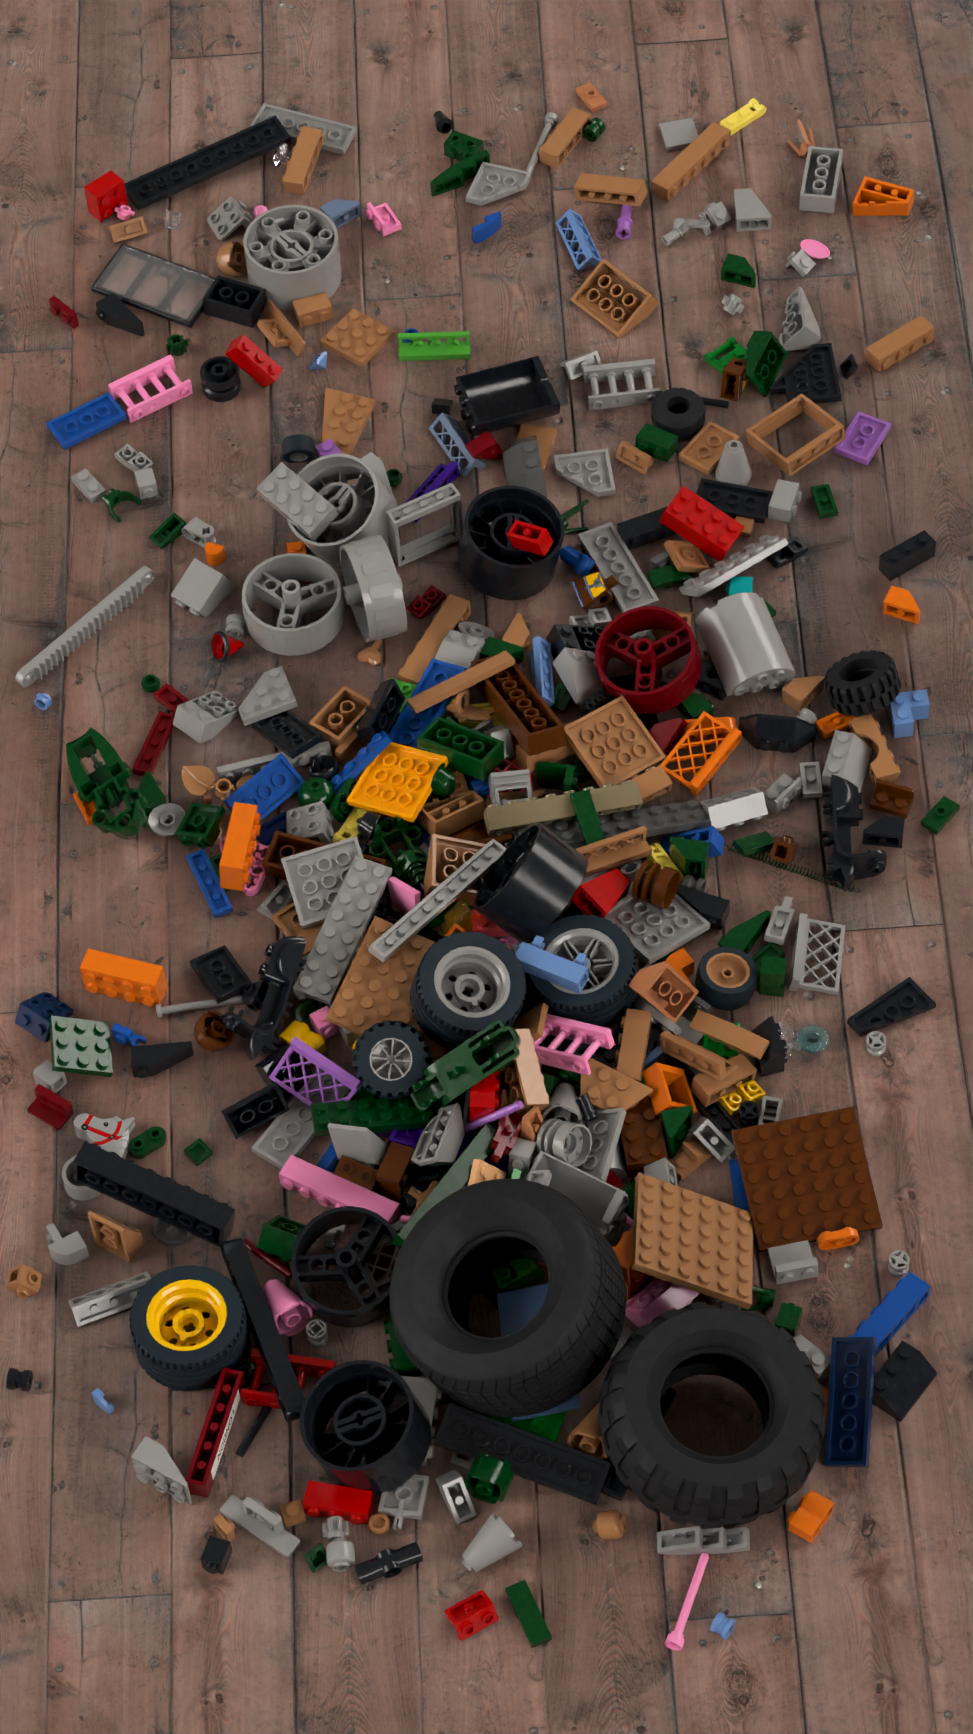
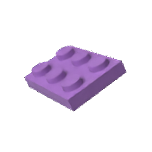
[834,411,891,465]

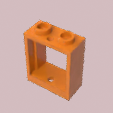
[642,1062,697,1116]

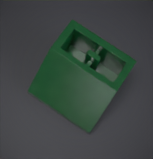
[670,836,709,881]

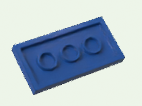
[46,392,127,450]
[224,753,305,821]

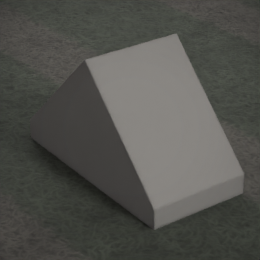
[484,725,515,760]

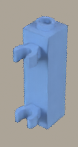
[514,935,589,994]

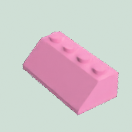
[625,1278,702,1328]

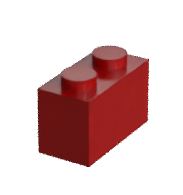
[507,520,554,557]

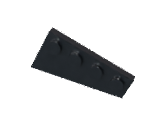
[847,977,936,1037]

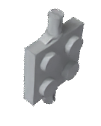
[378,1473,430,1531]

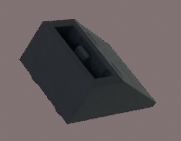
[546,624,613,660]

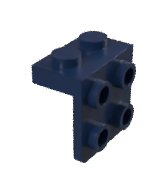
[15,992,74,1042]

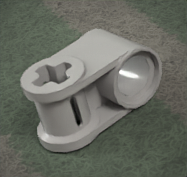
[181,517,217,549]

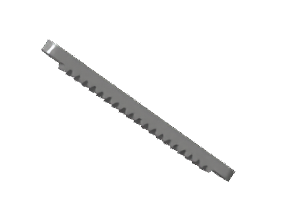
[15,566,155,688]

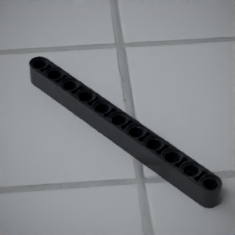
[220,1238,305,1422]

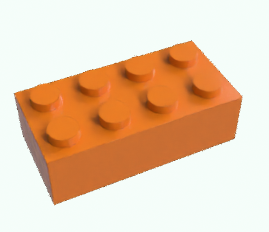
[219,802,261,891]
[80,948,168,1007]

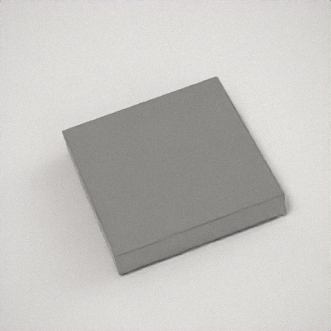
[659,118,698,152]

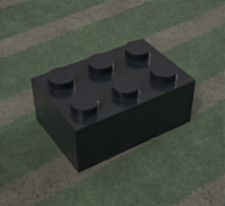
[203,275,267,328]

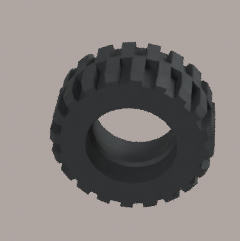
[824,650,901,716]

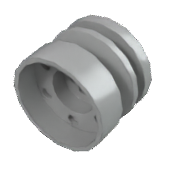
[536,1118,592,1167]

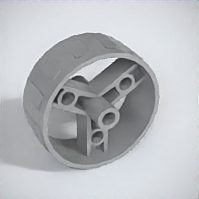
[340,535,407,642]
[242,553,345,656]

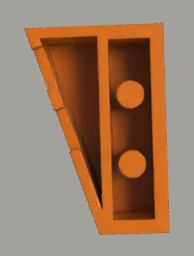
[852,176,914,216]

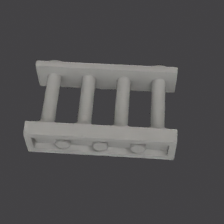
[583,359,660,411]

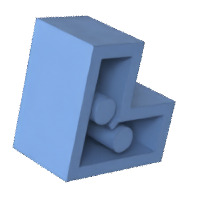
[887,689,930,738]

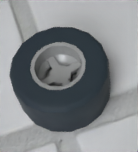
[282,434,315,463]

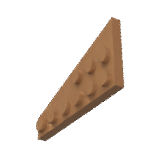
[322,387,376,455]

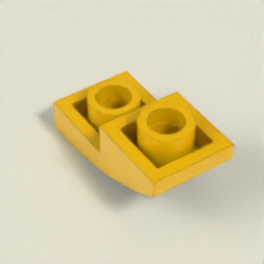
[719,1079,766,1117]

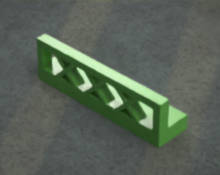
[398,331,470,361]

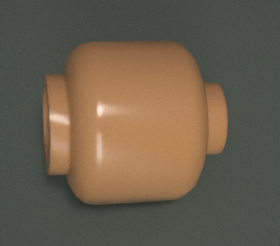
[593,1510,627,1540]

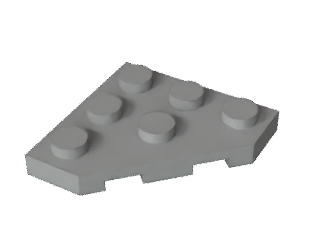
[465,162,531,206]
[554,448,616,497]
[238,666,298,726]

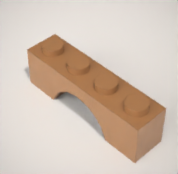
[849,714,901,789]

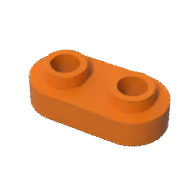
[817,1227,860,1250]

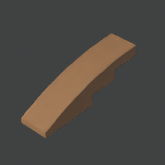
[689,1010,770,1060]

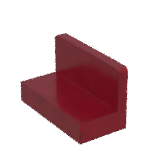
[27,1084,74,1130]

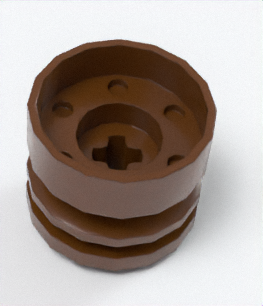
[632,860,680,910]

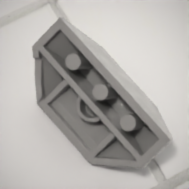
[411,1103,465,1167]

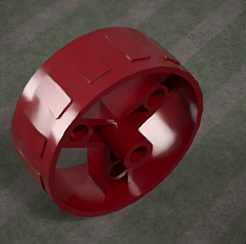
[595,606,702,714]

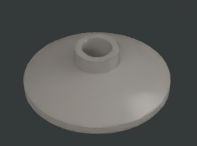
[458,621,495,640]
[148,803,186,836]

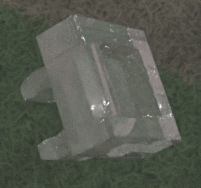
[273,142,292,167]

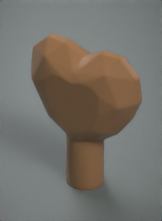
[357,640,382,666]

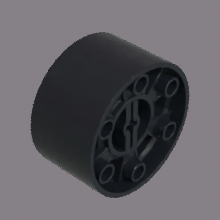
[457,485,565,600]
[473,822,588,944]
[300,1360,431,1494]

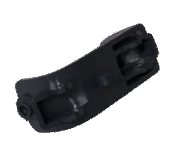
[822,774,887,892]
[219,936,306,1061]

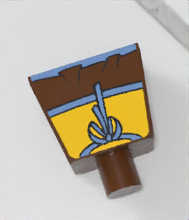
[721,358,748,402]
[571,571,619,614]

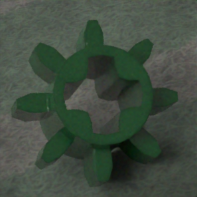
[166,334,188,356]
[570,759,592,783]

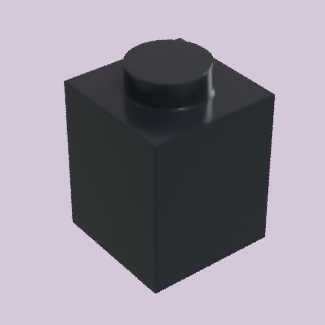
[200,1536,232,1574]

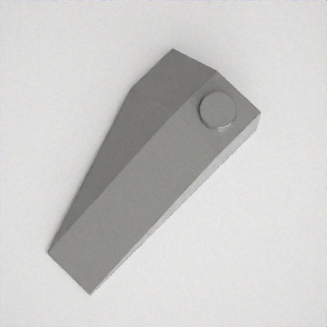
[779,287,821,351]

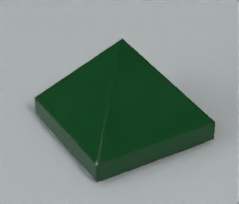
[303,1543,327,1573]

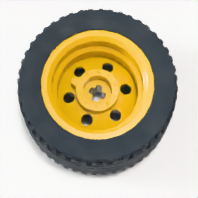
[129,1265,249,1391]

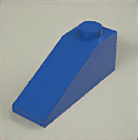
[661,826,724,858]

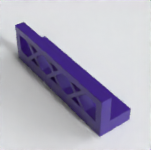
[405,461,459,523]

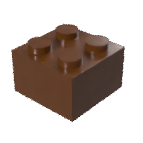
[376,1141,419,1203]

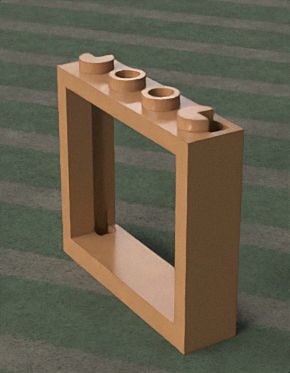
[746,394,846,477]

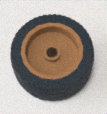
[695,947,757,1011]

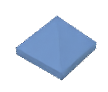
[308,351,327,370]

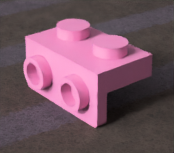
[366,202,402,237]

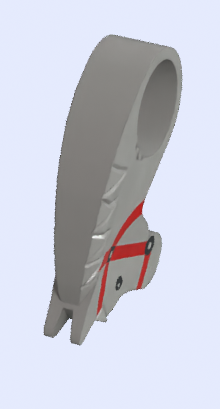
[62,1113,136,1201]

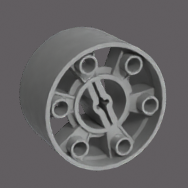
[243,205,342,311]
[287,453,397,567]

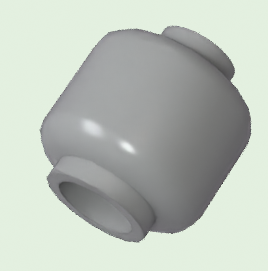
[326,1537,355,1572]

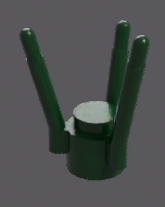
[561,499,589,534]
[740,1285,775,1311]

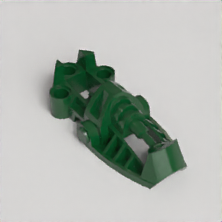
[66,727,148,840]
[369,816,456,929]

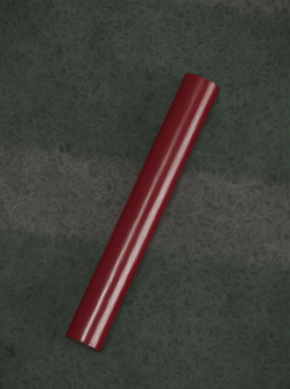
[243,1238,292,1279]

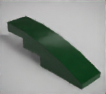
[430,150,490,197]

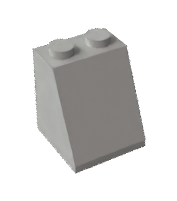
[170,558,236,618]

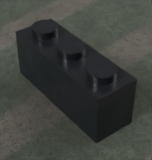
[617,507,677,550]
[879,530,936,581]

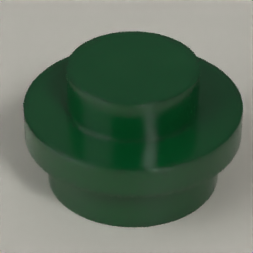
[386,469,403,486]
[141,674,160,693]

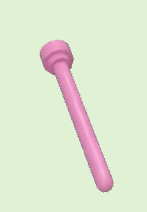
[665,1553,709,1651]

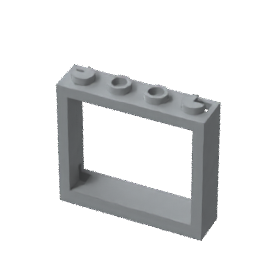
[386,483,463,567]

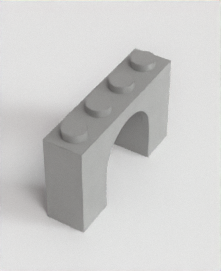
[391,1376,443,1467]

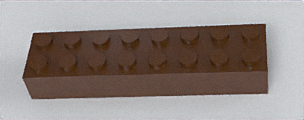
[471,655,566,756]

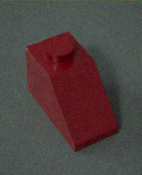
[648,718,689,755]

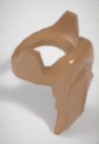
[446,689,496,721]

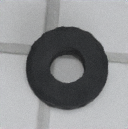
[651,388,705,440]

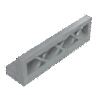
[68,1272,151,1327]

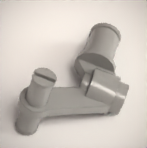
[662,212,711,246]

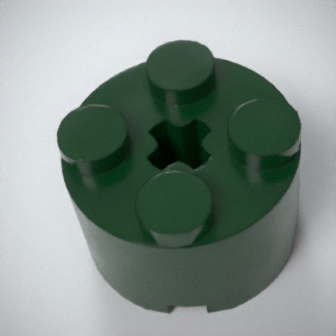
[464,1453,514,1504]

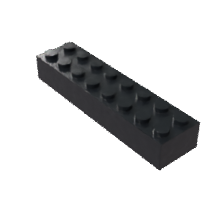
[73,1141,235,1247]

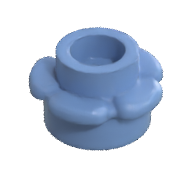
[34,693,52,710]

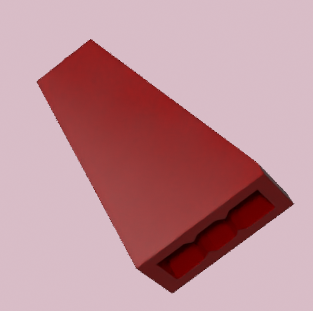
[570,868,630,918]

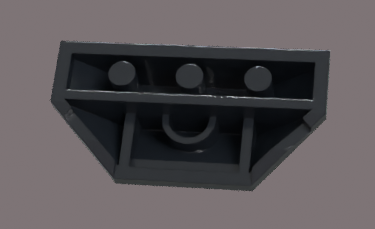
[739,714,816,753]

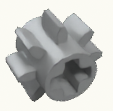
[722,293,744,315]
[322,1516,349,1542]

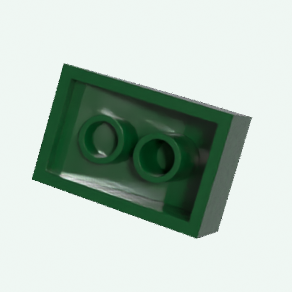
[746,331,788,397]

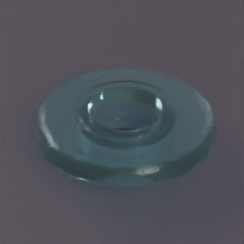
[797,1025,829,1053]

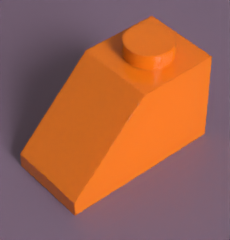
[883,585,920,624]

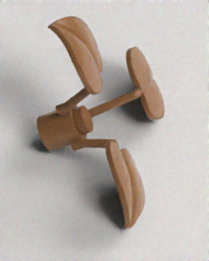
[182,765,254,845]

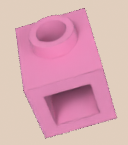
[309,1005,339,1040]

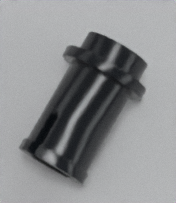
[576,1094,598,1122]

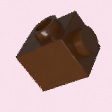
[769,835,799,864]

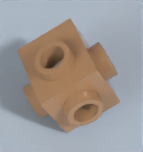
[6,1264,42,1298]

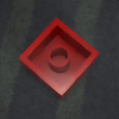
[84,170,128,222]

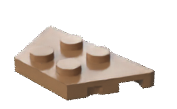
[580,1058,654,1111]

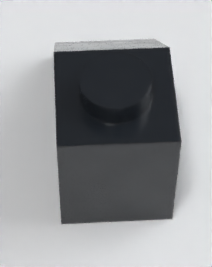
[863,816,905,848]

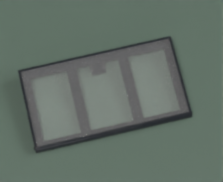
[91,243,216,328]

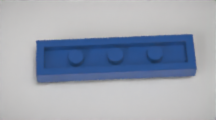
[330,730,392,794]
[186,849,233,918]

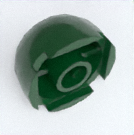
[298,777,336,809]

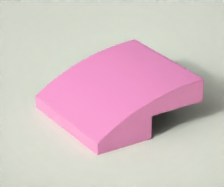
[388,876,420,914]

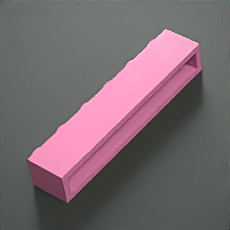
[279,1155,401,1225]

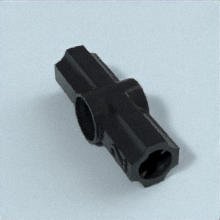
[354,1542,423,1585]

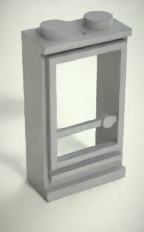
[488,769,533,848]

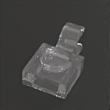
[778,1020,802,1057]

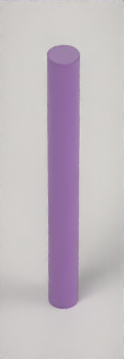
[464,1101,524,1134]

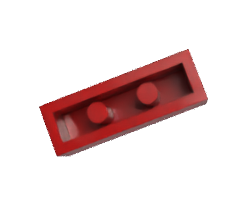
[225,334,283,388]
[303,1480,374,1525]

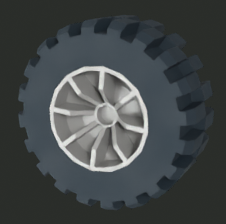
[352,1020,432,1099]

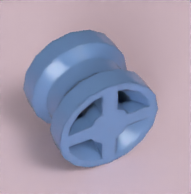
[710,1612,736,1640]

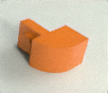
[665,948,694,985]

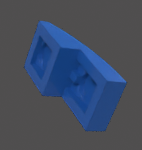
[472,211,502,244]

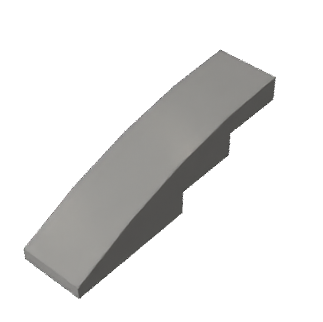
[657,1526,750,1555]

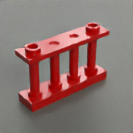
[240,1349,336,1409]

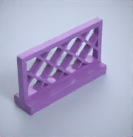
[269,1036,363,1107]

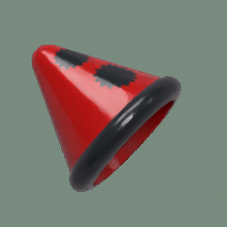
[211,631,244,662]

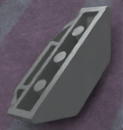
[503,436,547,497]

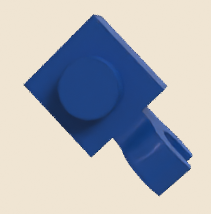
[112,1023,147,1047]

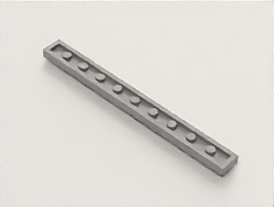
[368,839,507,963]

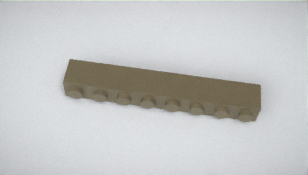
[483,780,643,836]

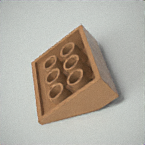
[570,258,659,338]
[424,834,491,906]

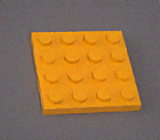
[346,742,448,823]

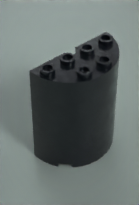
[454,356,560,436]

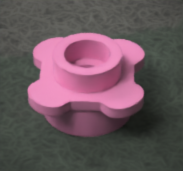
[115,205,135,220]

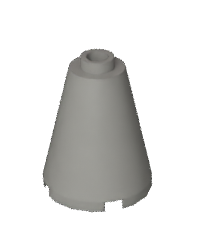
[715,440,752,486]
[542,1083,583,1124]
[461,1512,523,1572]

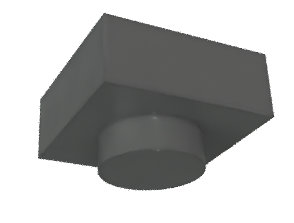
[651,550,670,570]

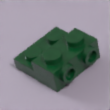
[175,802,226,849]

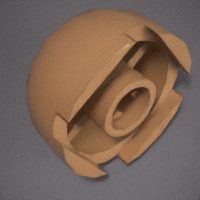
[216,241,247,277]

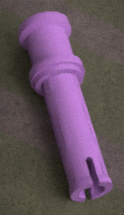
[616,205,633,240]

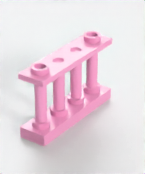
[108,355,193,423]
[534,1014,615,1075]

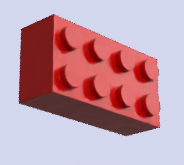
[659,486,745,561]
[469,1071,500,1129]

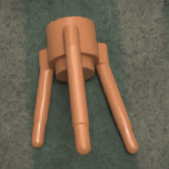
[787,119,815,159]

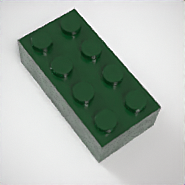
[417,716,504,781]

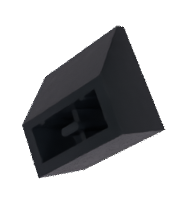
[751,1016,788,1077]

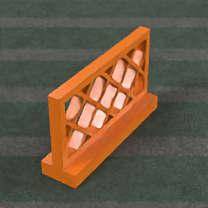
[661,711,742,797]

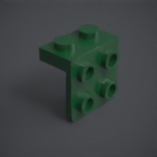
[536,762,579,792]

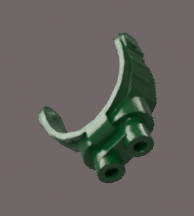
[102,488,141,523]

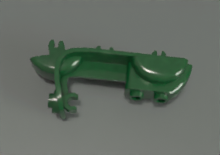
[410,1020,521,1111]

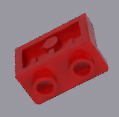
[444,1590,499,1641]

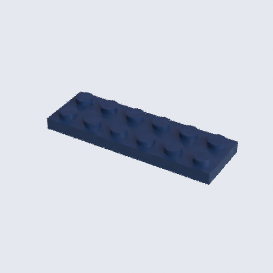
[824,1337,876,1467]

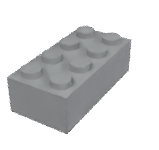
[799,146,843,213]
[256,462,339,542]

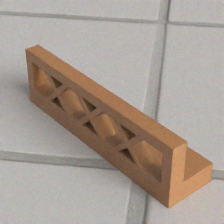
[575,826,652,878]
[660,1031,738,1081]

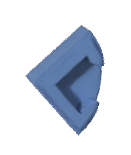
[92,1388,115,1415]

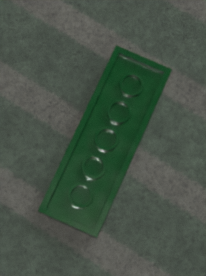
[311,1096,437,1137]

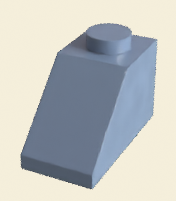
[320,199,361,229]

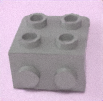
[207,196,254,241]
[286,801,334,844]
[767,1240,818,1285]

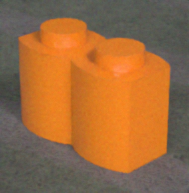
[787,1490,834,1543]

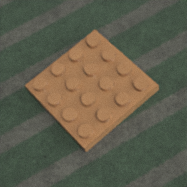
[564,695,666,788]

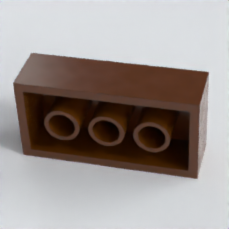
[620,1095,668,1178]

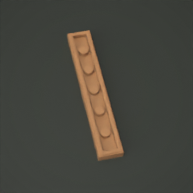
[406,650,516,714]

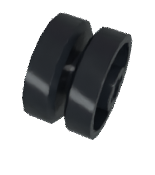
[200,356,241,402]

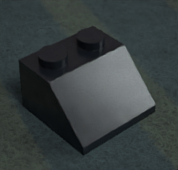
[255,1043,313,1100]

